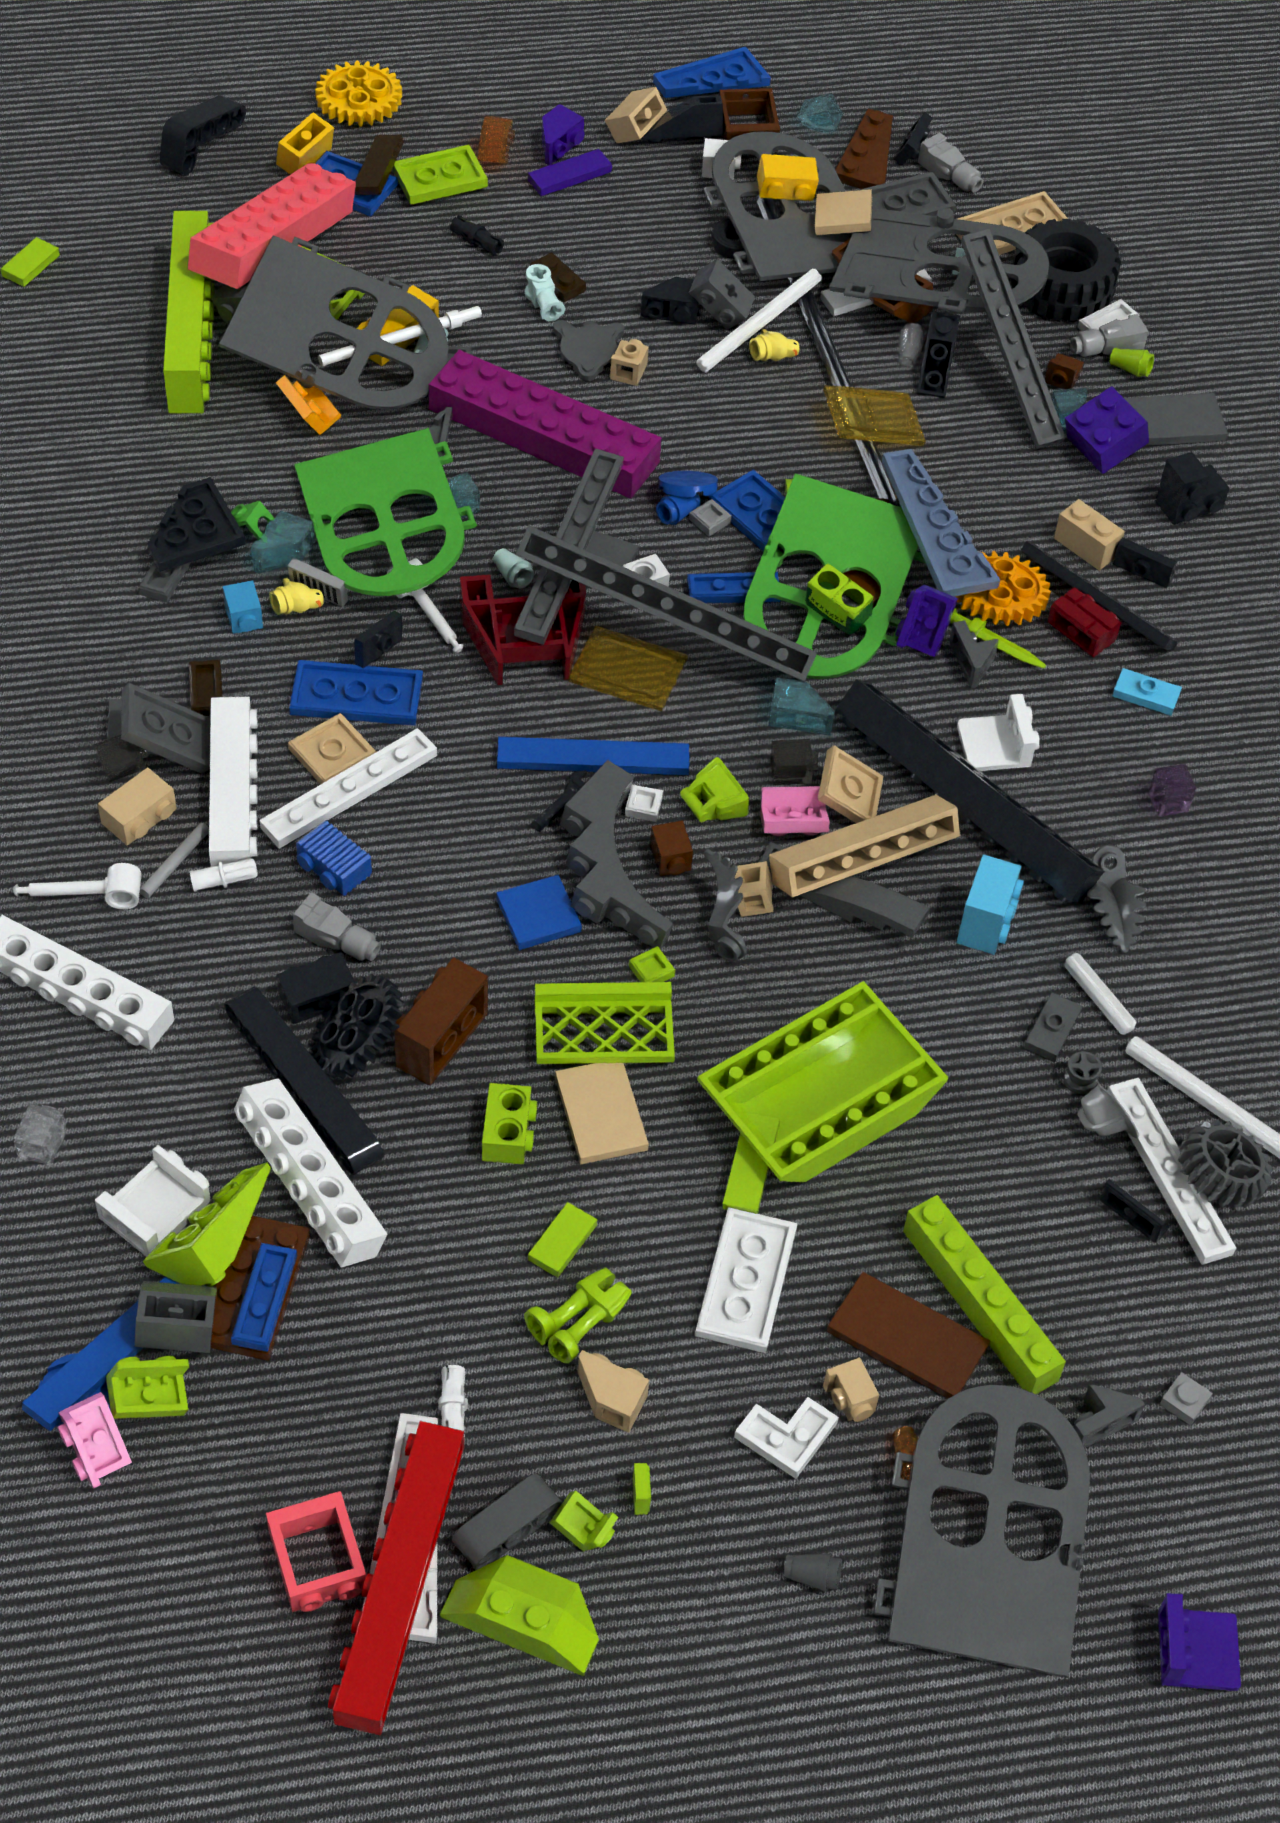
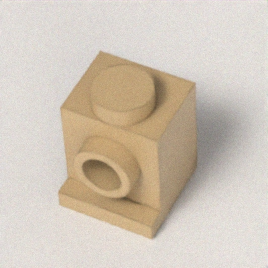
[610,339,649,386]
[735,861,773,917]
[823,1357,879,1422]

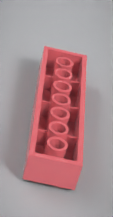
[188,163,356,289]

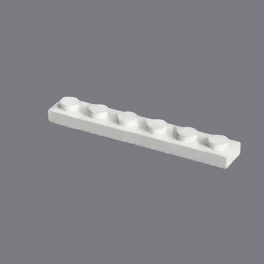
[259,728,437,849]
[1107,1078,1236,1265]

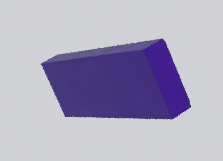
[528,149,612,196]

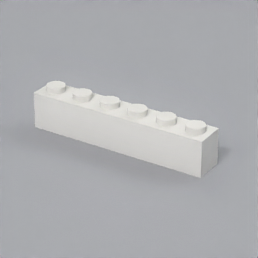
[209,697,258,867]

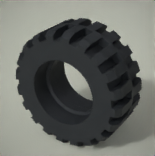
[1010,219,1121,322]

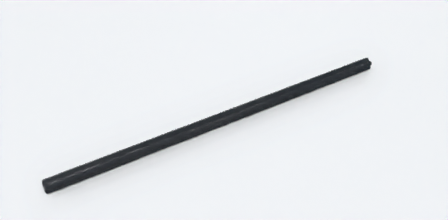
[756,195,899,506]

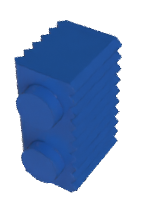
[296,820,372,896]

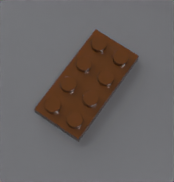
[210,1215,311,1361]

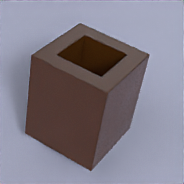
[650,820,693,876]

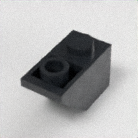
[641,277,701,325]

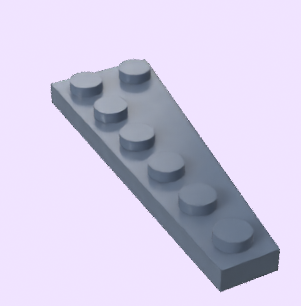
[882,449,1000,597]

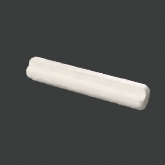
[1064,953,1136,1035]

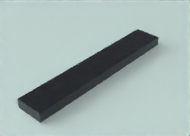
[1021,541,1179,651]

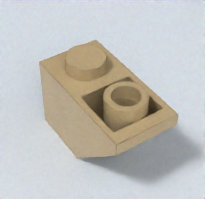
[578,1350,649,1433]

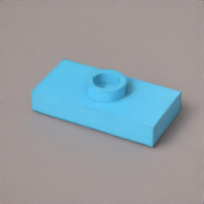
[1112,668,1182,716]

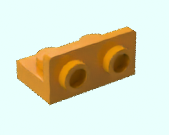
[276,375,341,435]

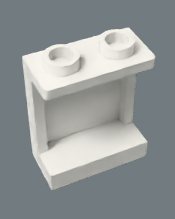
[95,1145,211,1257]

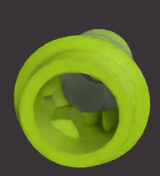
[1110,348,1154,378]

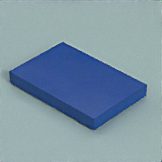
[315,151,398,217]
[709,469,785,552]

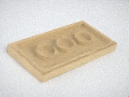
[956,191,1068,255]

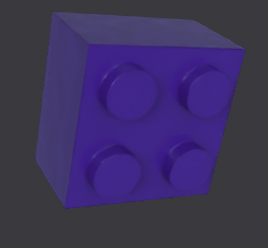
[1065,386,1149,474]

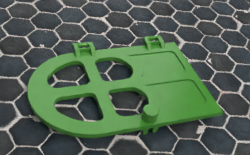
[294,428,477,596]
[744,473,926,679]

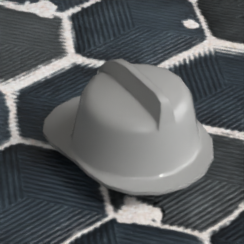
[1077,1080,1139,1139]

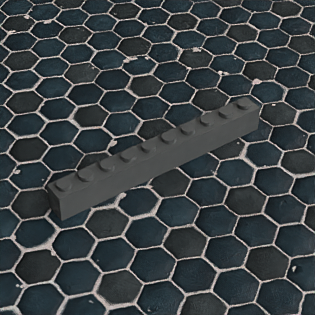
[516,525,817,681]

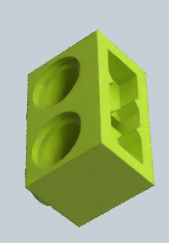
[482,1083,537,1165]

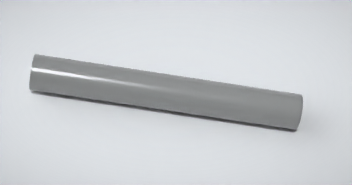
[140,823,209,898]

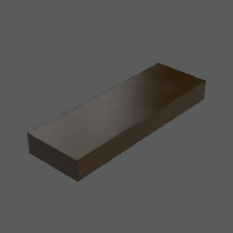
[355,134,404,195]

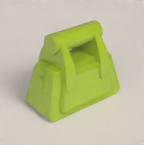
[680,757,749,822]

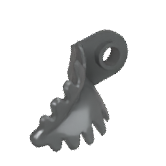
[1087,845,1147,953]
[703,849,747,962]

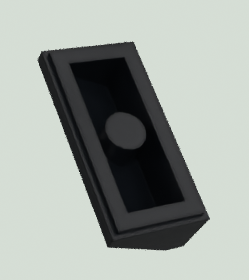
[1100,1179,1170,1243]

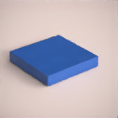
[496,875,582,950]

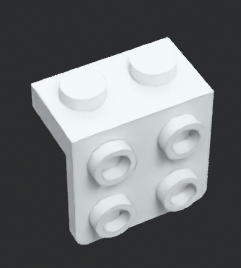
[957,694,1039,771]

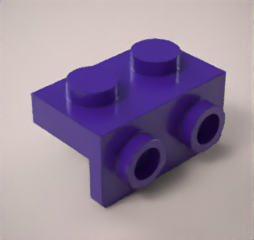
[895,585,958,657]

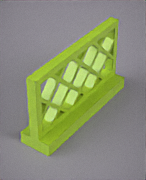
[534,982,675,1064]

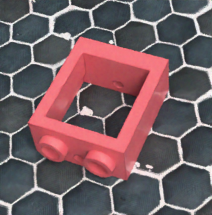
[266,1491,366,1612]

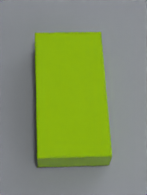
[1,237,60,287]
[528,1202,597,1278]

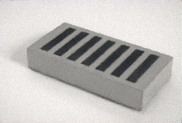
[287,558,348,608]

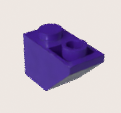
[542,104,585,165]

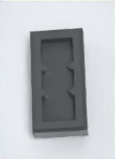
[1024,993,1083,1062]

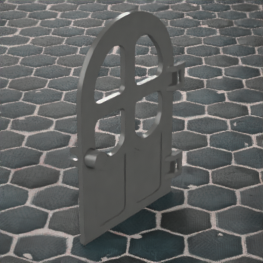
[703,131,853,281]
[829,208,1049,313]
[219,235,448,410]
[873,1385,1090,1678]

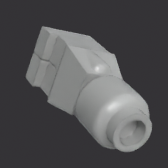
[918,132,983,193]
[1070,314,1149,357]
[293,892,381,961]

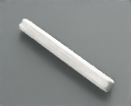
[696,269,822,373]
[1125,1036,1280,1159]

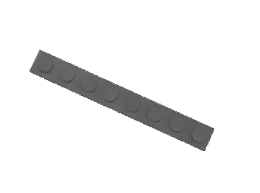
[961,229,1066,449]
[514,449,624,645]

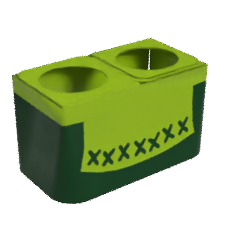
[805,563,873,634]

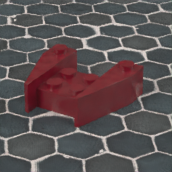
[459,574,586,685]

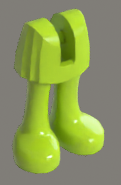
[524,1267,632,1363]

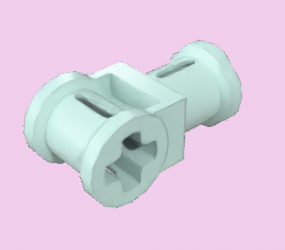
[525,264,565,322]

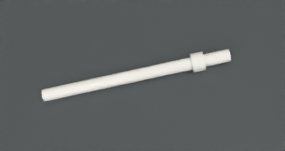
[318,306,482,366]

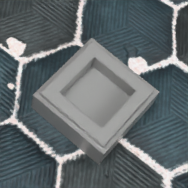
[689,499,732,536]

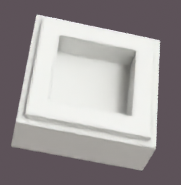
[625,785,663,822]

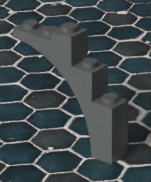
[560,760,673,950]

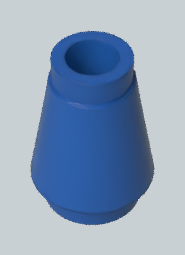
[656,493,701,525]

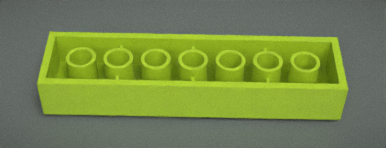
[163,211,215,413]

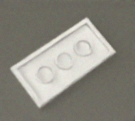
[695,1207,798,1353]

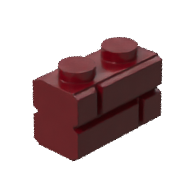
[1047,587,1121,658]

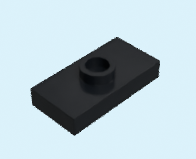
[1113,537,1177,589]
[354,611,402,668]

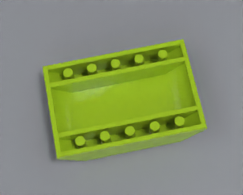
[697,981,948,1182]

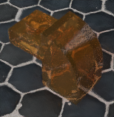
[478,115,515,163]

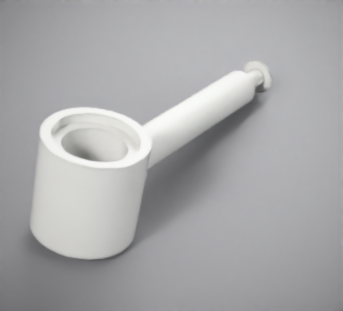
[387,558,463,653]
[13,863,141,909]

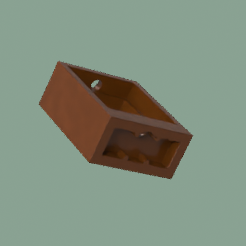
[719,88,780,151]

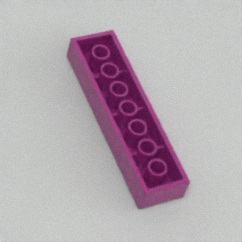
[428,350,662,499]

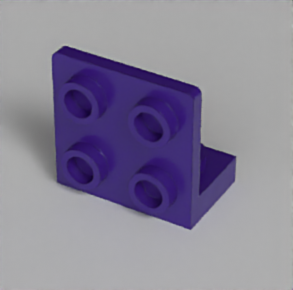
[1158,1593,1241,1691]

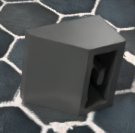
[135,1281,217,1353]

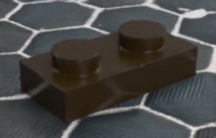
[530,252,586,303]

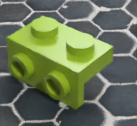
[106,1356,189,1419]

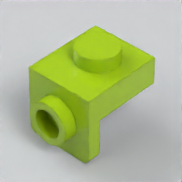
[549,1490,618,1552]

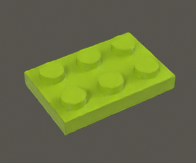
[392,145,488,205]

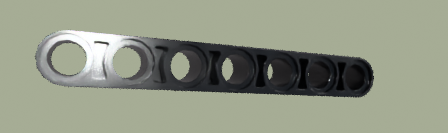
[224,986,384,1175]

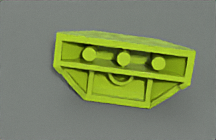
[440,1555,599,1676]

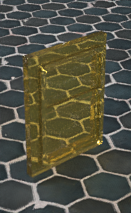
[823,385,926,446]
[568,626,688,712]

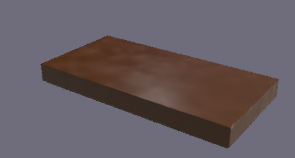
[827,1271,990,1399]

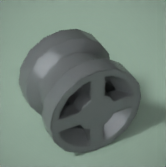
[1064,1051,1102,1095]

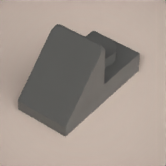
[949,620,999,688]
[1074,1385,1145,1448]

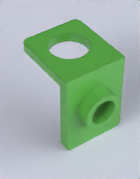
[231,501,280,546]

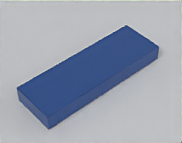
[687,572,780,603]
[231,1243,297,1352]

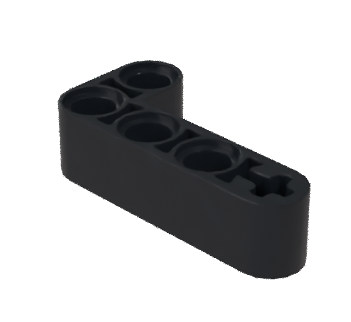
[160,95,246,176]

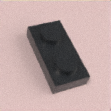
[894,112,933,165]

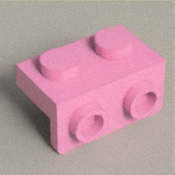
[760,786,829,836]
[57,1392,132,1488]

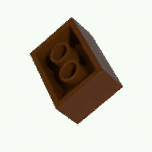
[393,957,488,1086]

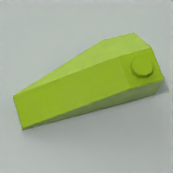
[143,1162,271,1287]

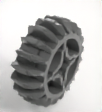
[1178,1119,1273,1210]

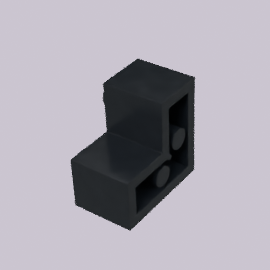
[1155,452,1229,525]

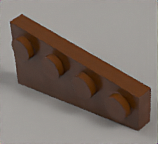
[835,108,893,189]

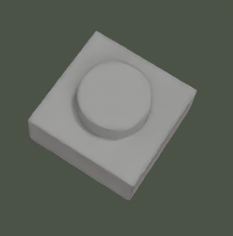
[1159,1372,1213,1426]

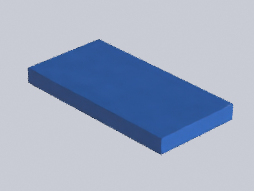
[289,660,423,726]

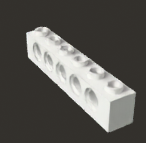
[0,915,174,1050]
[234,1078,387,1268]

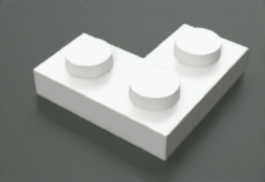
[734,1397,839,1479]

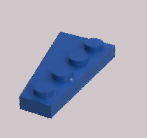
[653,46,771,98]

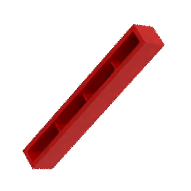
[328,1421,464,1735]

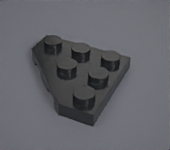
[147,477,246,572]

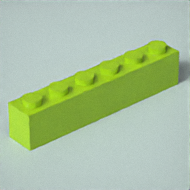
[903,1195,1066,1394]

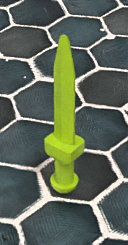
[949,608,1046,668]

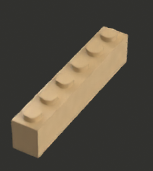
[769,795,960,897]

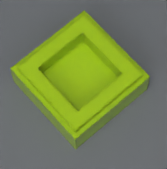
[629,946,675,982]
[633,1463,651,1515]

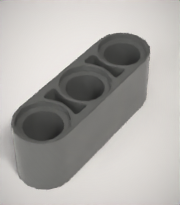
[452,1474,562,1570]

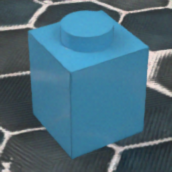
[223,580,263,634]

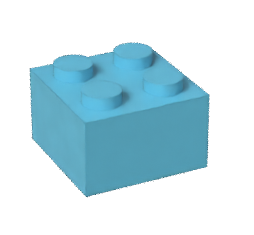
[956,854,1024,955]

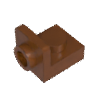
[1045,353,1084,392]

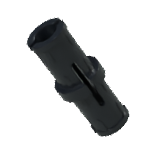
[450,215,504,256]

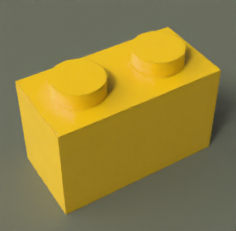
[276,112,334,175]
[757,154,819,201]

